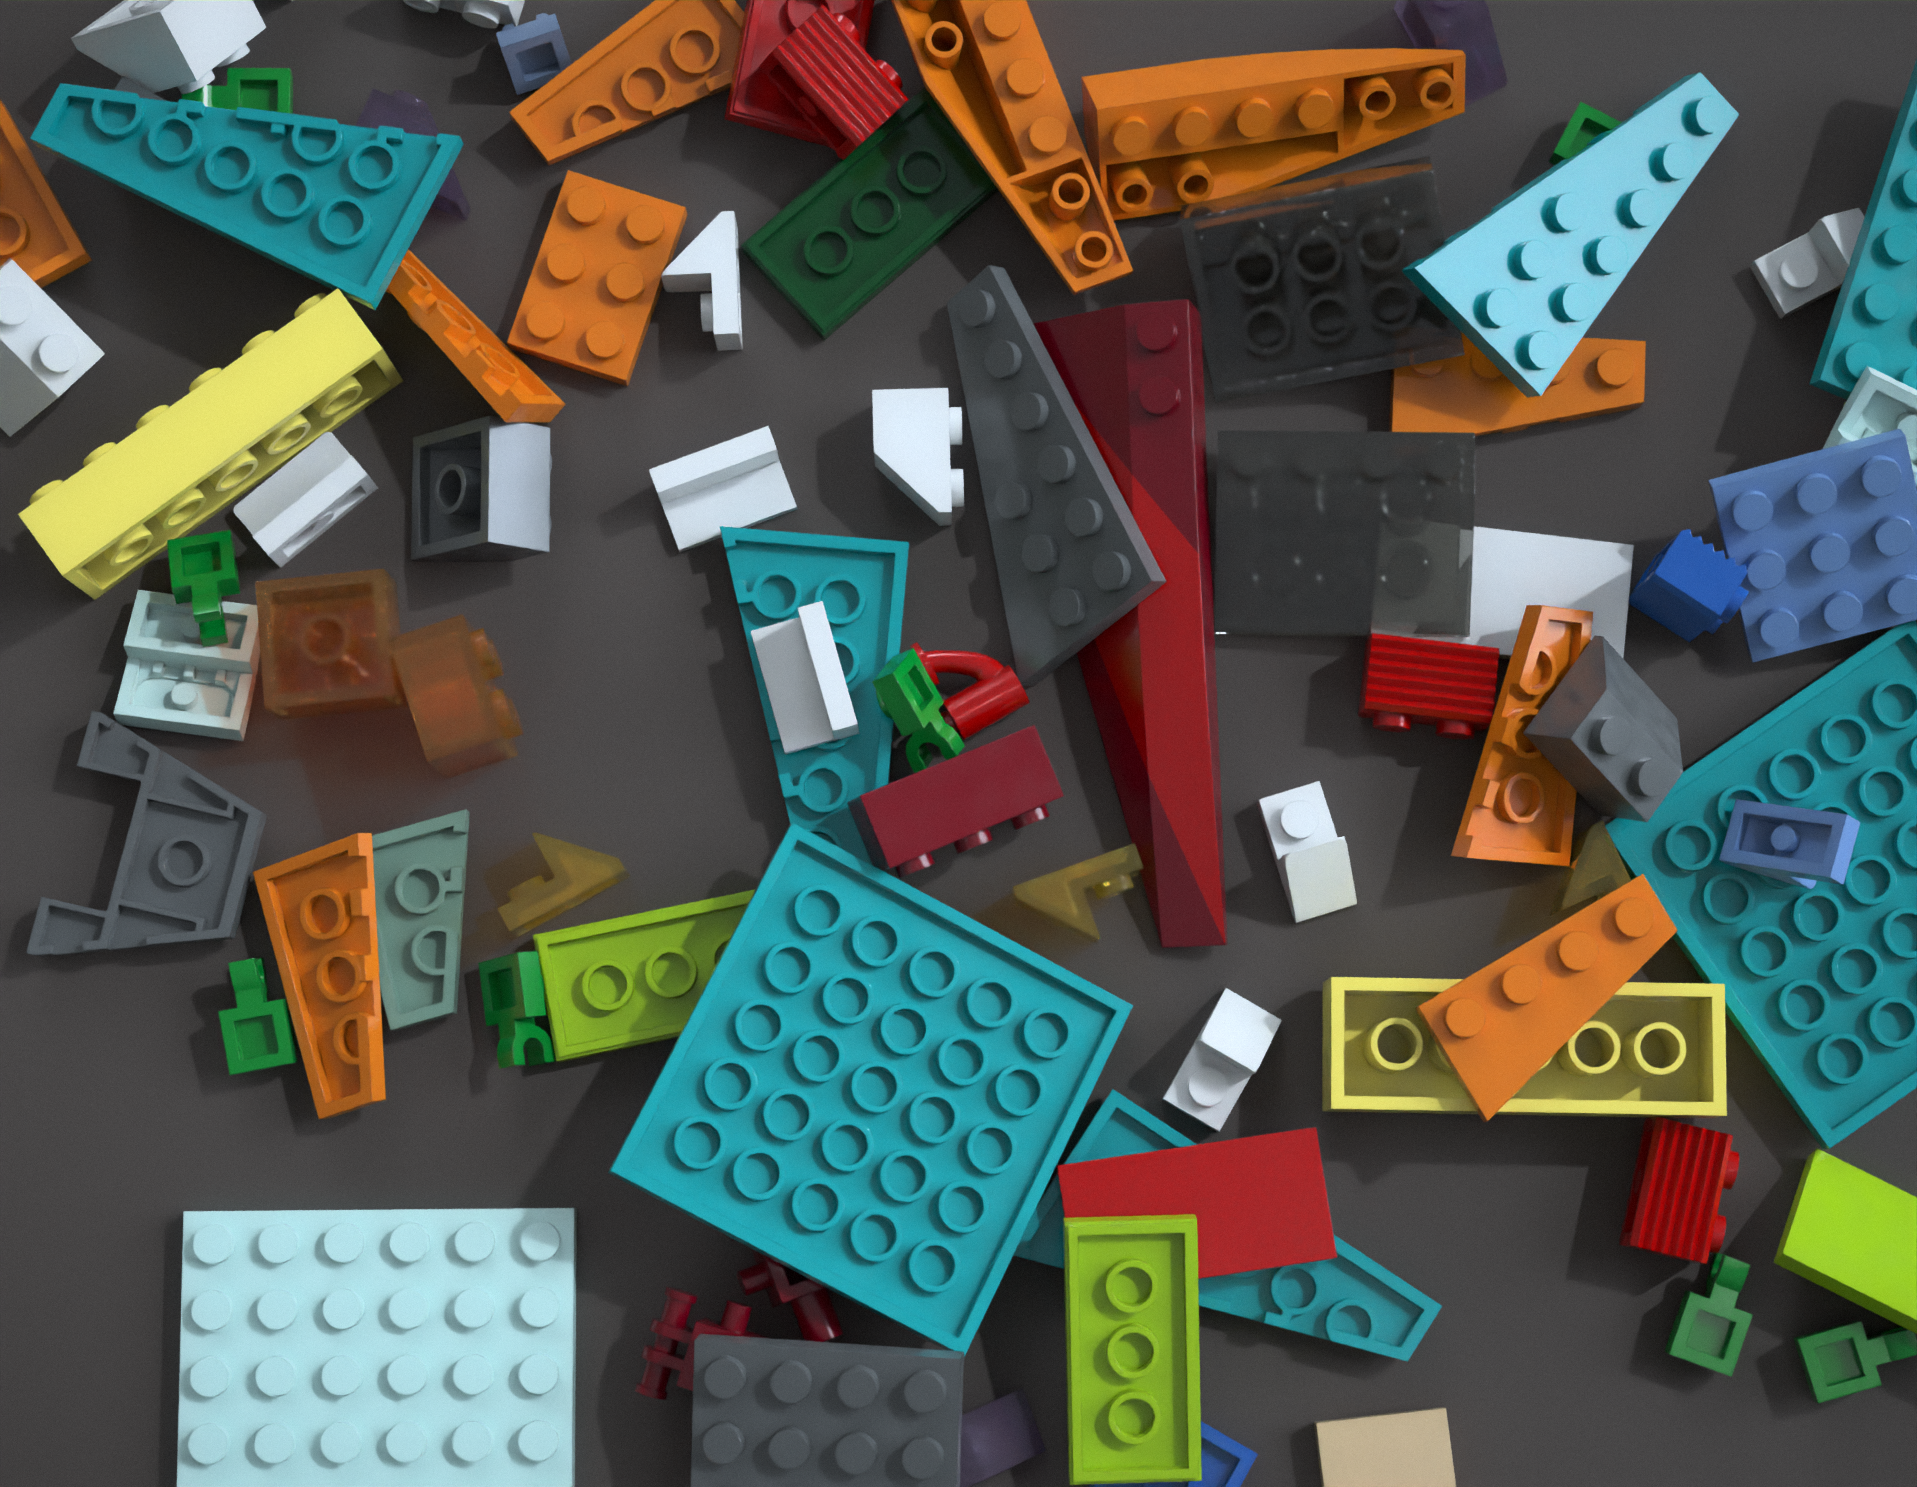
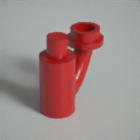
[909,642,1030,741]

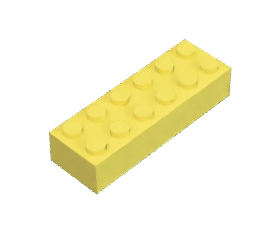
[18,288,403,600]
[1322,977,1727,1118]

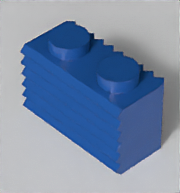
[1629,529,1749,643]

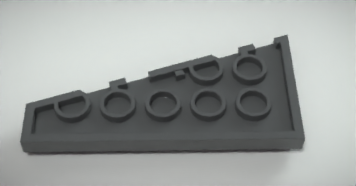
[947,265,1167,686]

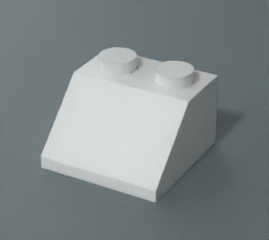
[71,0,266,94]
[0,258,105,437]

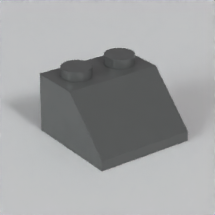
[411,416,552,562]
[1523,635,1683,822]

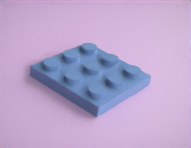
[1708,429,1917,662]

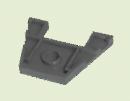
[26,711,267,957]

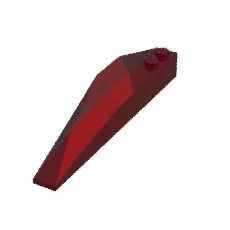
[1033,299,1227,948]

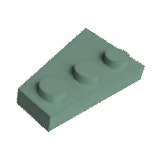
[372,809,470,1031]

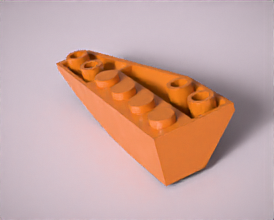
[891,0,1133,295]
[1081,48,1466,221]

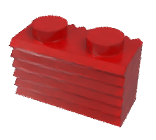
[759,5,909,160]
[1358,633,1500,740]
[1619,1117,1739,1264]

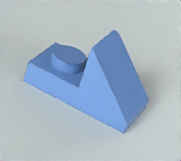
[1719,799,1860,889]

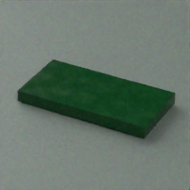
[741,88,999,341]

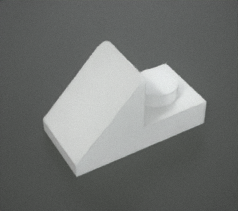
[1750,208,1864,319]
[661,211,743,351]
[1256,781,1357,923]
[1162,988,1282,1132]

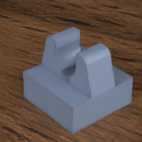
[496,13,572,95]

